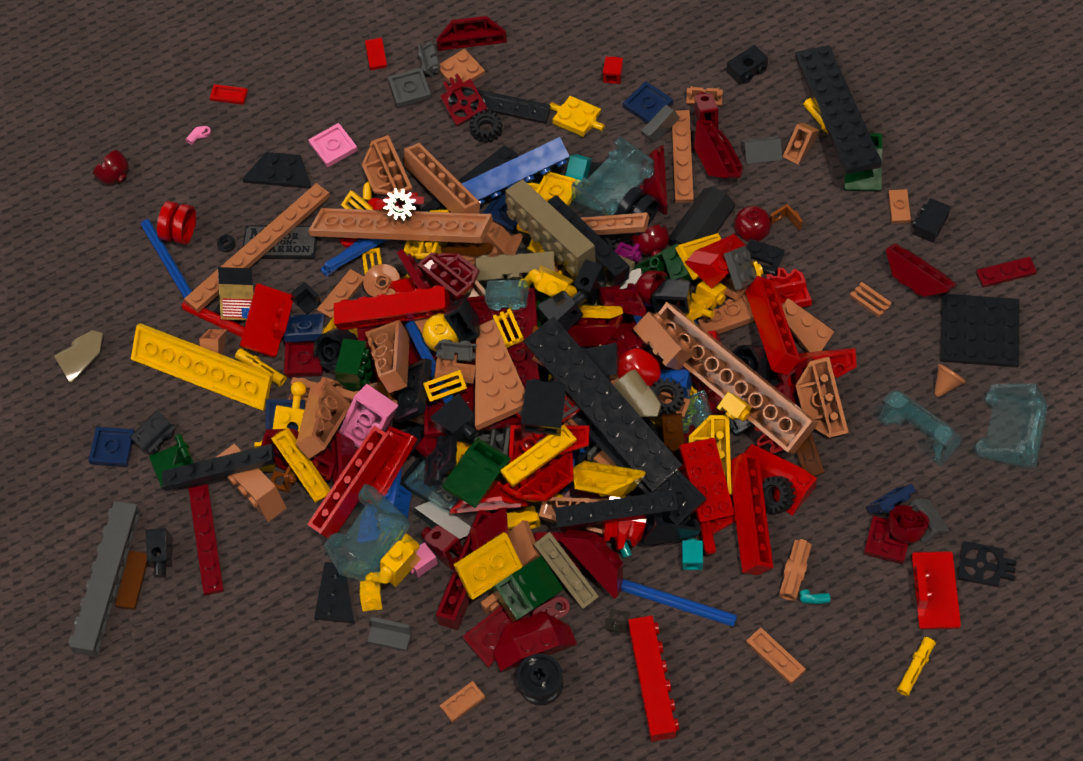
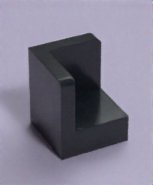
[291,282,321,314]

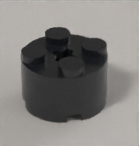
[313,327,358,370]
[733,345,774,380]

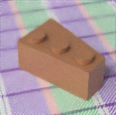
[633,312,694,370]

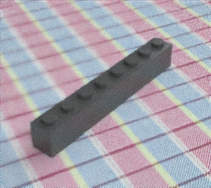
[69,501,141,657]

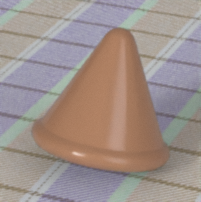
[934,364,966,397]

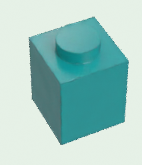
[565,154,592,182]
[682,539,703,570]

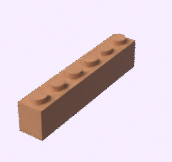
[404,143,480,214]

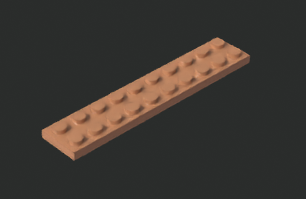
[308,208,493,243]

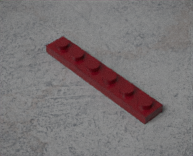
[188,484,224,596]

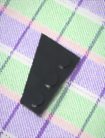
[314,562,355,624]

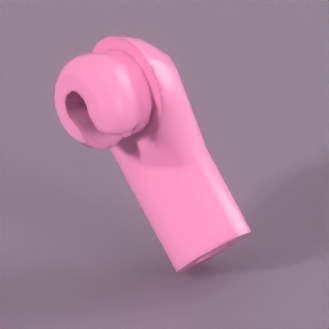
[185,126,211,145]

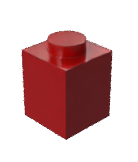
[603,56,623,84]

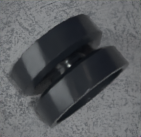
[616,187,659,234]
[517,653,563,706]

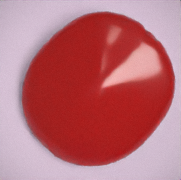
[619,348,661,387]

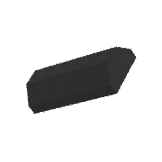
[668,187,735,246]

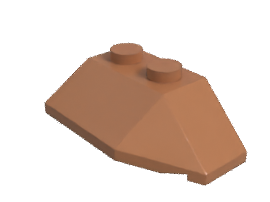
[362,135,413,195]
[796,357,849,438]

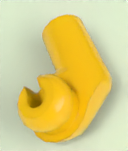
[363,181,373,201]

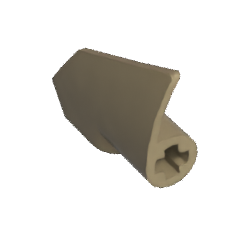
[54,330,103,384]
[614,370,662,417]

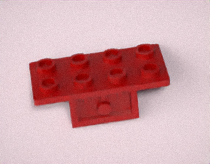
[240,283,293,357]
[678,438,734,523]
[912,552,961,629]

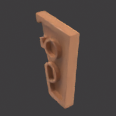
[698,294,755,334]
[782,299,834,352]

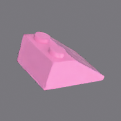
[340,384,399,448]

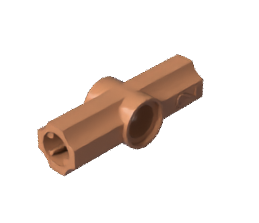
[779,539,812,601]

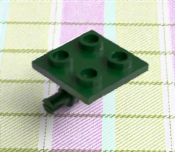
[149,434,194,489]

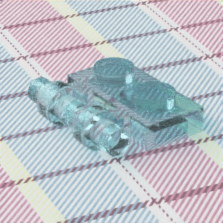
[682,390,712,433]

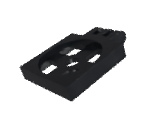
[958,541,1017,587]

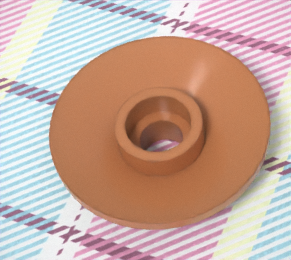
[363,264,400,297]

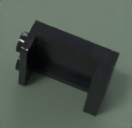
[521,379,566,436]

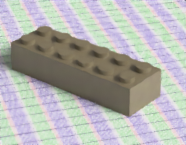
[505,179,596,278]

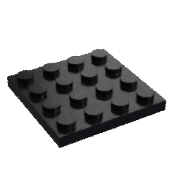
[940,293,1019,368]

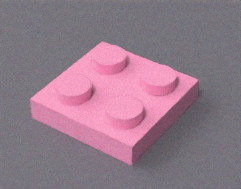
[308,123,358,168]

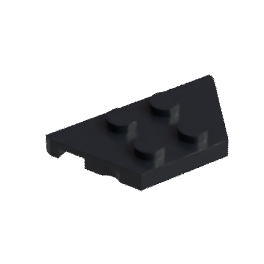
[243,152,311,189]

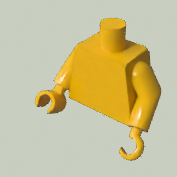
[518,265,577,297]
[365,531,421,587]

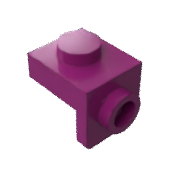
[615,242,642,262]

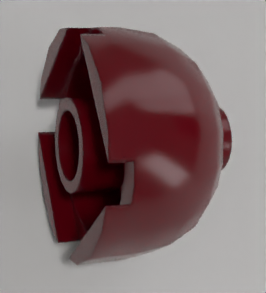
[92,150,129,185]
[734,205,771,242]
[631,224,669,257]
[634,270,667,308]
[887,505,929,543]

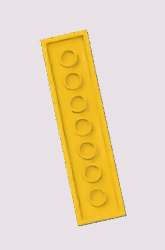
[131,323,273,411]

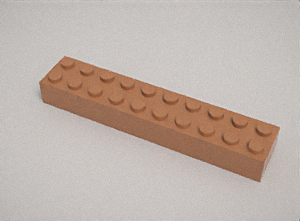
[658,302,818,454]

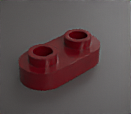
[530,596,570,619]

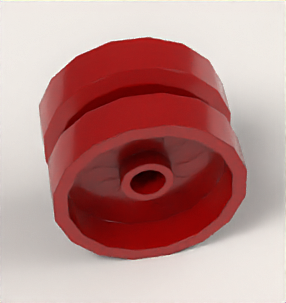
[157,201,197,245]

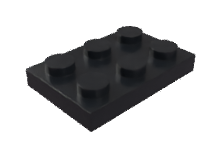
[395,358,432,423]

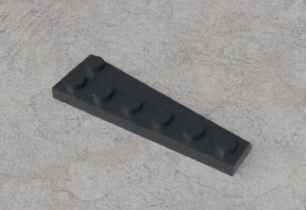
[422,145,518,213]

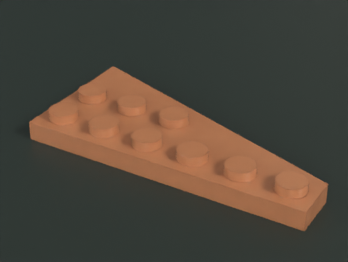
[475,319,525,430]

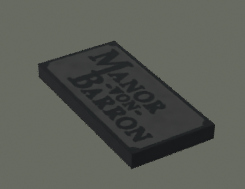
[243,225,317,260]

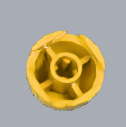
[422,313,460,352]

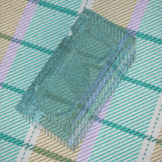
[485,280,529,310]

